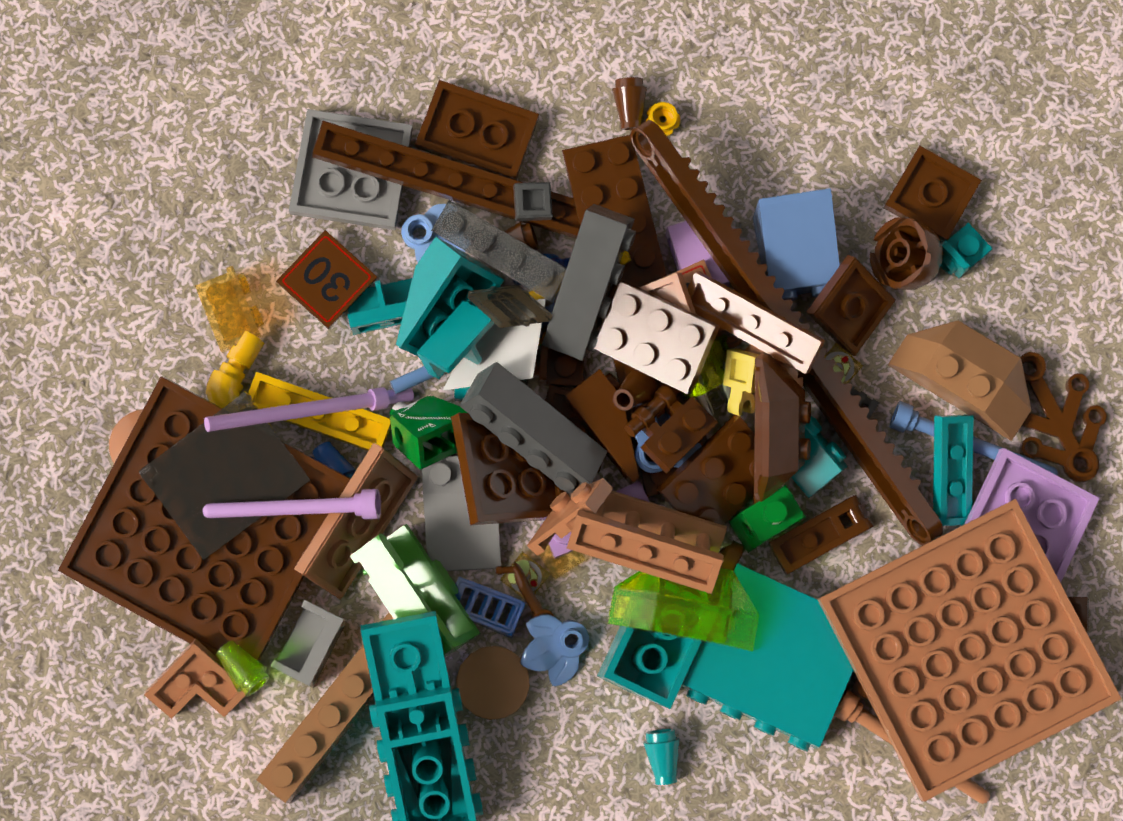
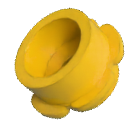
[646,102,681,136]

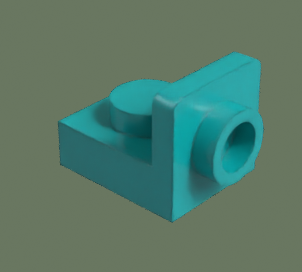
[941,222,993,279]

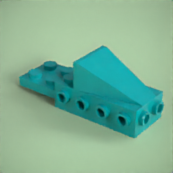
[360,611,484,821]

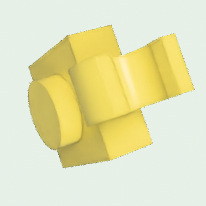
[723,348,759,416]

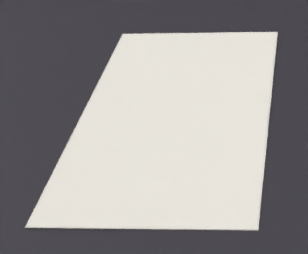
[443,298,546,391]

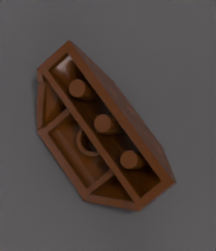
[754,353,811,504]

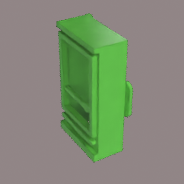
[350,524,480,657]

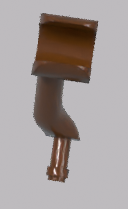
[496,562,555,619]

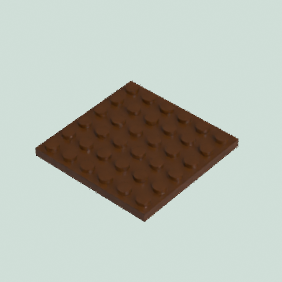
[58,376,351,676]

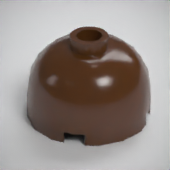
[869,217,943,290]

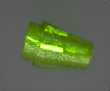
[216,640,269,697]

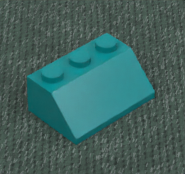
[597,575,717,709]

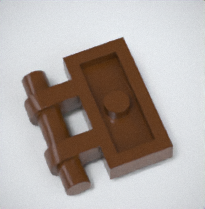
[624,385,718,474]

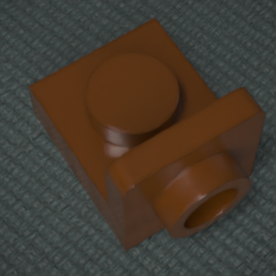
[533,344,584,388]

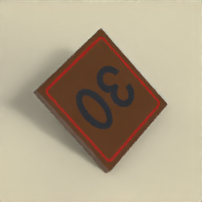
[276,230,378,330]

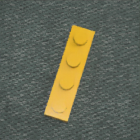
[243,372,391,451]

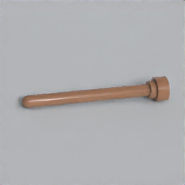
[834,689,990,804]

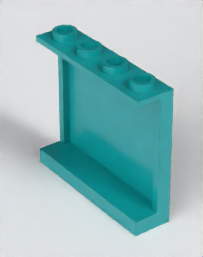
[681,563,853,752]

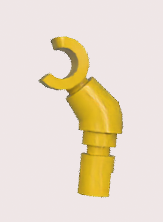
[206,331,265,413]

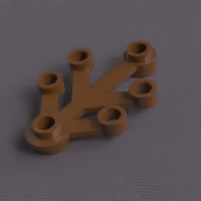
[1019,352,1107,482]

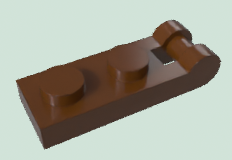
[768,495,874,576]

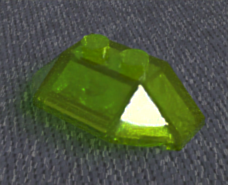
[607,568,759,652]

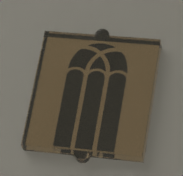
[467,285,552,328]

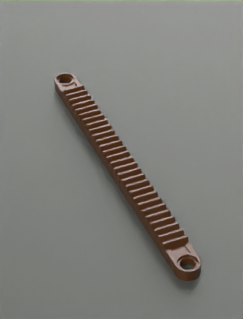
[630,120,943,546]

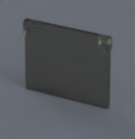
[139,391,311,560]

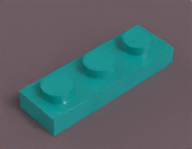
[933,414,974,526]

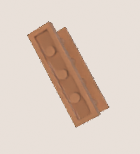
[567,491,727,594]

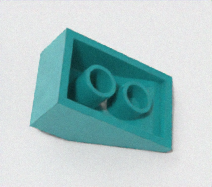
[396,236,504,357]

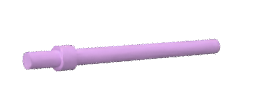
[204,387,414,432]

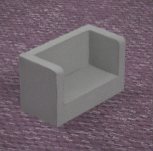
[270,600,347,688]

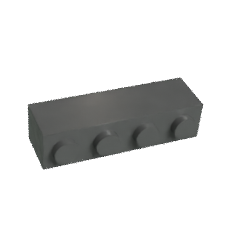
[542,204,636,360]
[460,362,608,493]

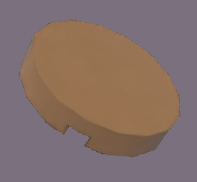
[456,646,530,720]

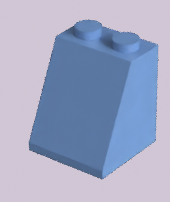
[753,188,840,301]

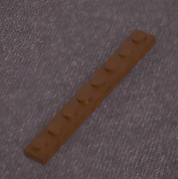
[312,121,580,239]

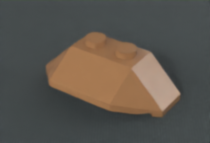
[888,320,1031,441]

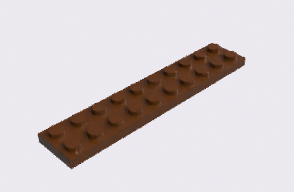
[562,135,708,498]

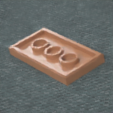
[294,443,418,600]

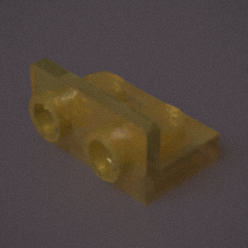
[195,265,265,353]

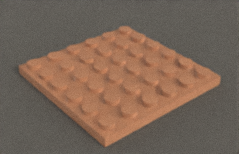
[817,499,1122,802]

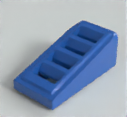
[455,577,526,639]

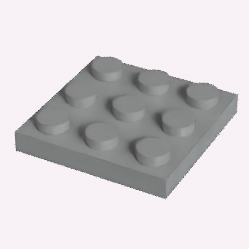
[289,109,413,230]

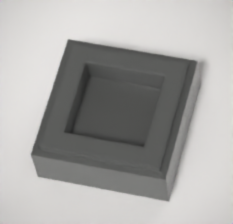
[513,182,553,221]

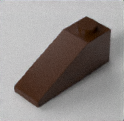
[563,369,639,485]

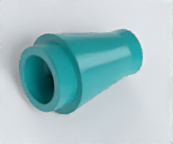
[643,729,680,785]

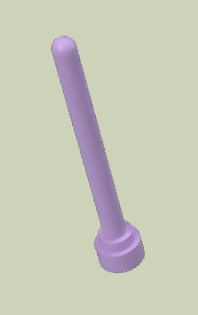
[203,489,381,519]

